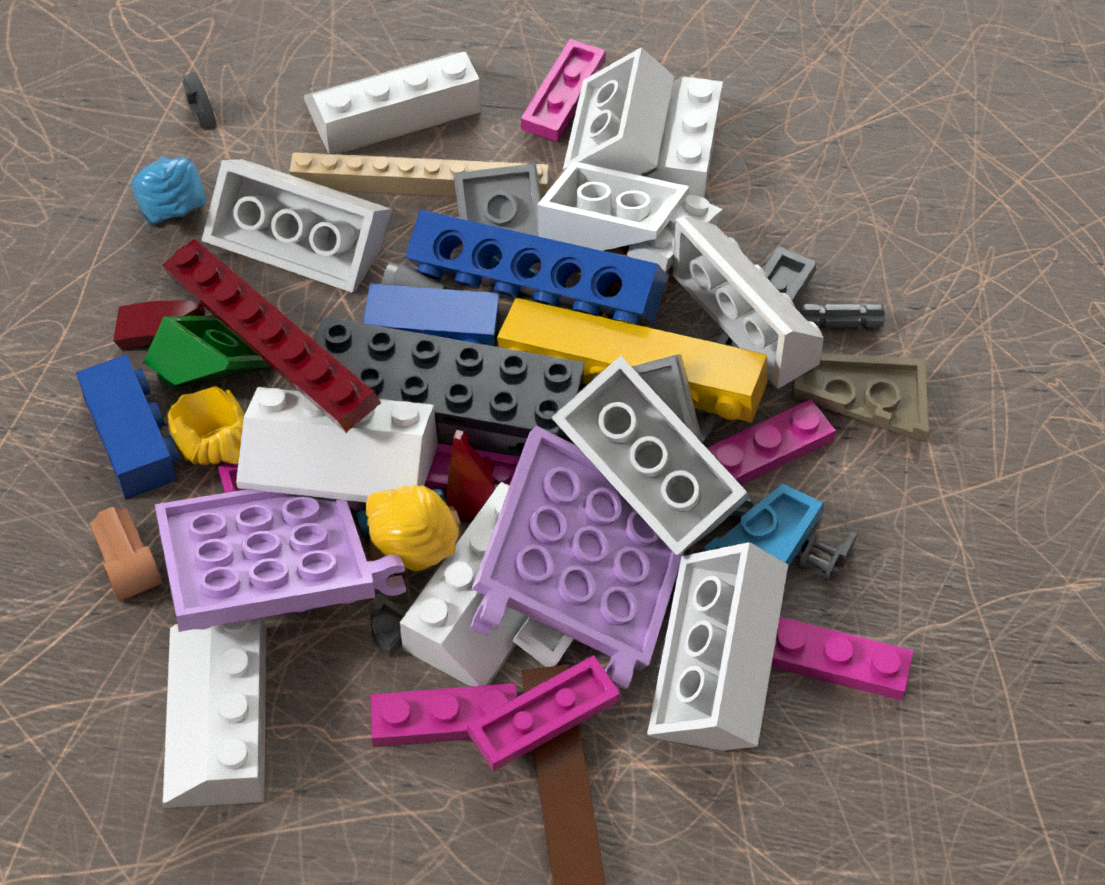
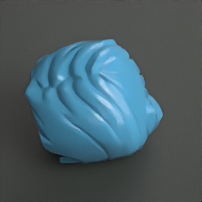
[131,156,206,226]

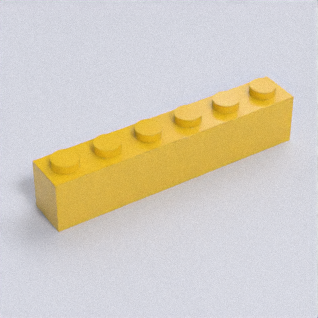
[497,298,768,423]

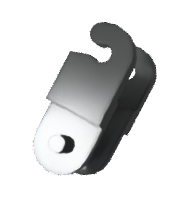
[797,517,858,580]

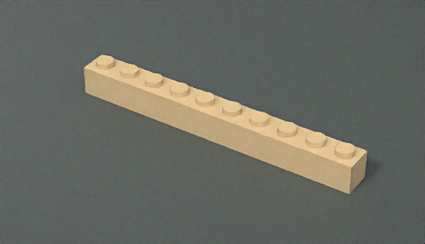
[289,152,548,199]

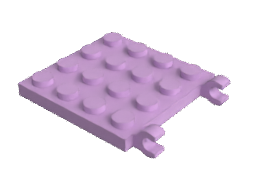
[470,426,684,691]
[155,489,406,632]

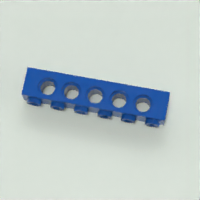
[405,209,668,325]

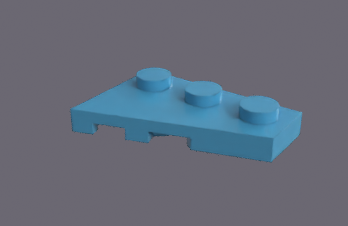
[675,484,824,582]

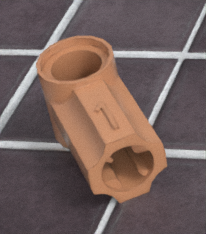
[89,506,163,602]

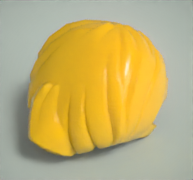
[168,386,244,465]
[366,484,459,572]

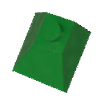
[143,316,271,387]

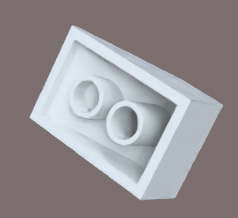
[537,161,689,251]

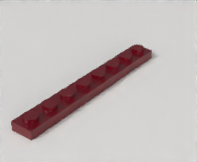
[162,238,381,433]

